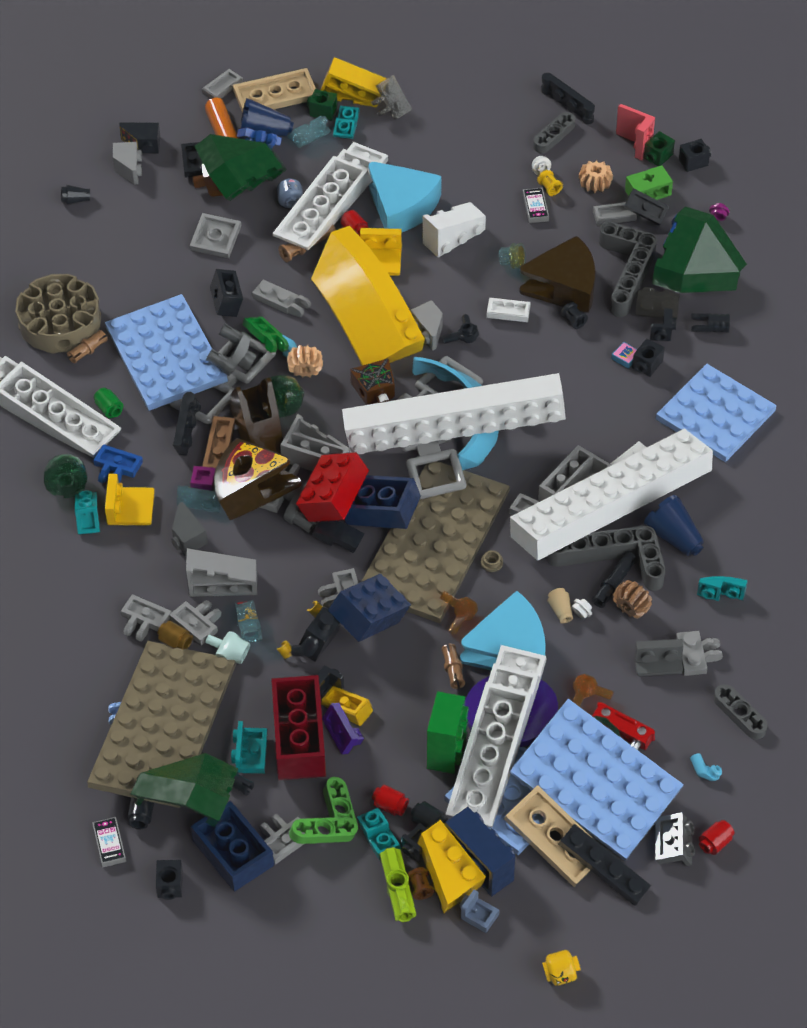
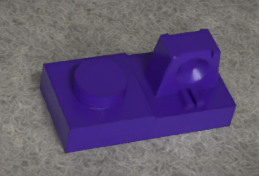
[322,703,364,754]

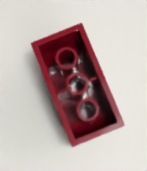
[271,675,326,781]

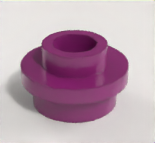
[709,203,730,221]

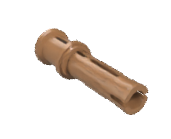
[278,224,336,262]

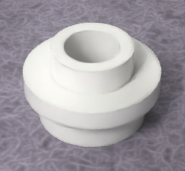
[532,156,551,176]
[571,599,592,619]

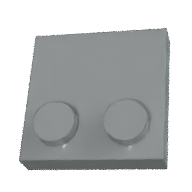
[190,213,241,258]

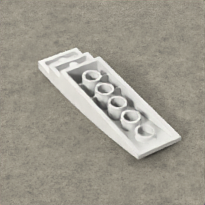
[273,142,388,250]
[0,356,121,458]
[446,645,547,828]

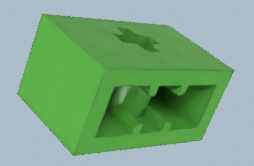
[625,166,673,200]

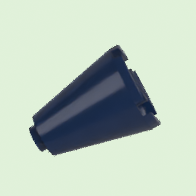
[240,98,294,137]
[644,495,704,556]

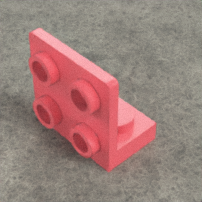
[616,104,655,160]

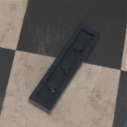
[558,824,652,906]

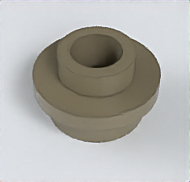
[481,550,503,572]

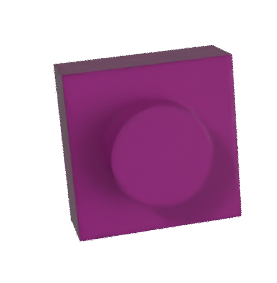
[190,466,216,490]

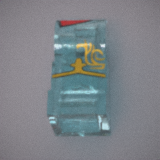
[235,600,262,643]

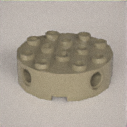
[15,274,101,354]

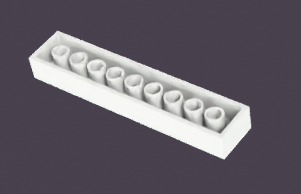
[342,373,566,455]
[510,428,713,561]

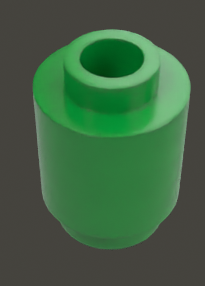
[94,388,124,418]

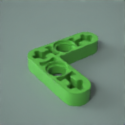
[289,777,358,844]

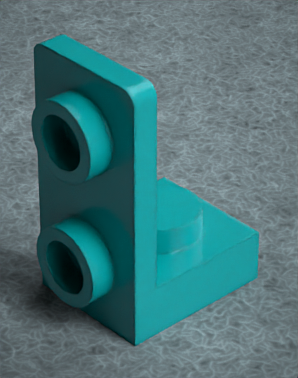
[75,491,100,535]

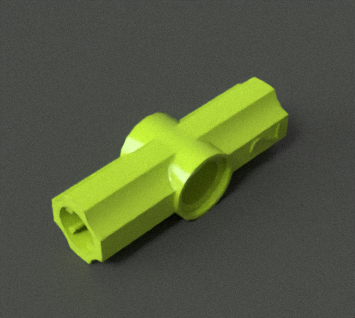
[380,847,416,922]

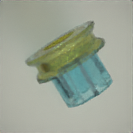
[499,243,526,269]

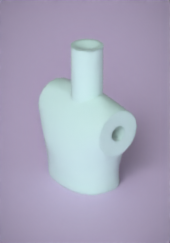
[206,631,250,664]

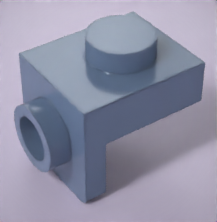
[460,889,499,933]

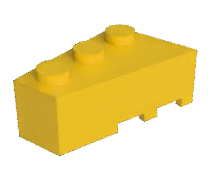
[321,57,388,107]
[418,820,486,913]

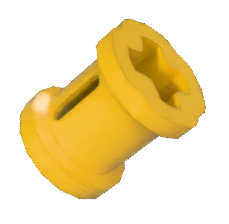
[537,170,563,196]

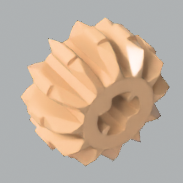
[579,160,613,193]
[287,345,323,378]

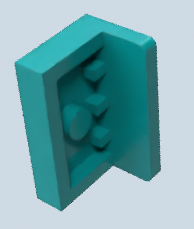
[231,721,268,774]

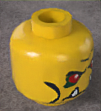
[542,950,581,986]

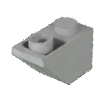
[113,142,142,185]
[410,300,443,351]

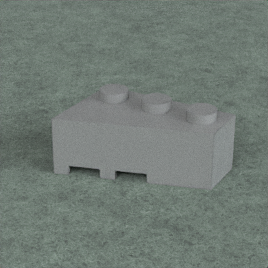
[280,414,350,471]
[538,445,611,502]
[186,548,257,597]

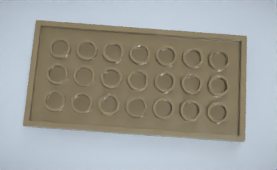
[361,461,510,623]
[87,641,236,808]

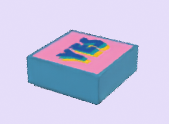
[611,342,637,369]

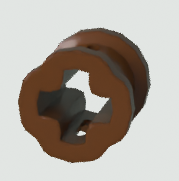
[408,867,434,900]

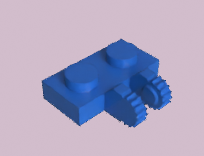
[237,128,282,148]
[94,444,143,483]

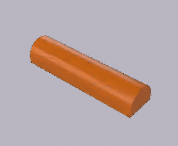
[205,98,239,139]

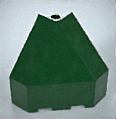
[195,134,287,201]
[652,206,747,293]
[130,753,238,827]

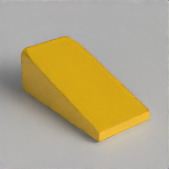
[321,686,373,726]

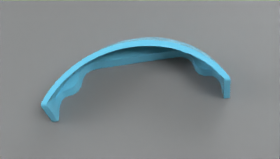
[412,357,499,470]

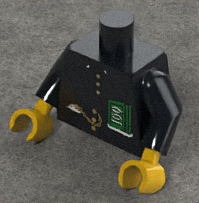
[277,601,341,662]

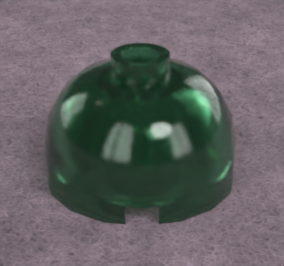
[270,375,304,419]
[44,454,88,498]

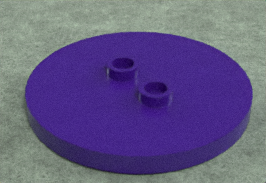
[465,676,558,747]

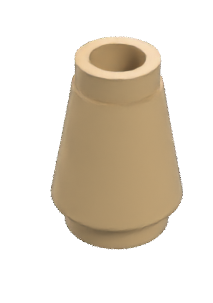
[548,588,573,623]

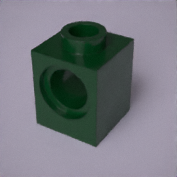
[307,89,338,121]
[644,131,675,167]

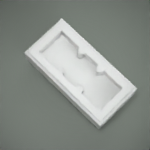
[487,298,531,322]

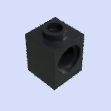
[679,139,711,172]
[632,338,665,377]
[156,860,183,900]

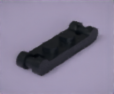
[541,73,595,125]

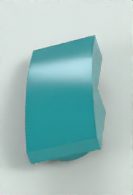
[333,106,360,139]
[697,576,748,601]
[357,808,401,861]

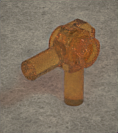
[440,591,478,635]
[572,674,614,707]

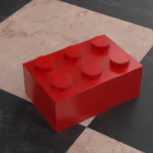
[296,452,369,522]

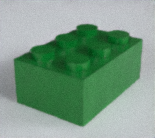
[427,691,469,774]

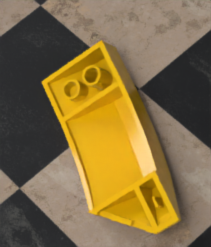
[311,226,425,365]

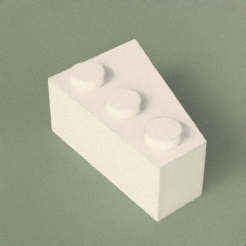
[423,202,486,257]

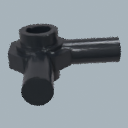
[442,314,479,344]

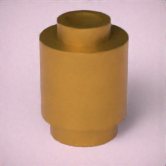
[157,621,193,650]

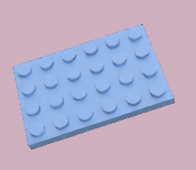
[105,294,228,411]
[510,699,684,861]

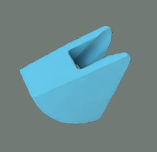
[368,162,441,232]
[460,591,546,677]

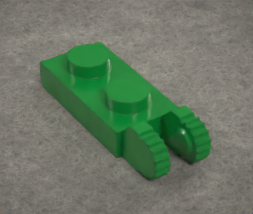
[243,317,289,353]

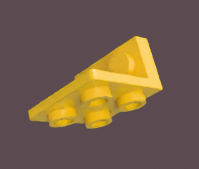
[360,228,402,276]
[105,474,155,525]

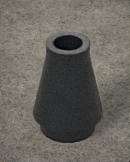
[61,185,90,205]

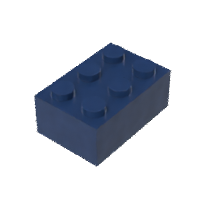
[344,475,421,529]
[328,573,411,642]
[191,801,274,892]
[445,807,516,897]

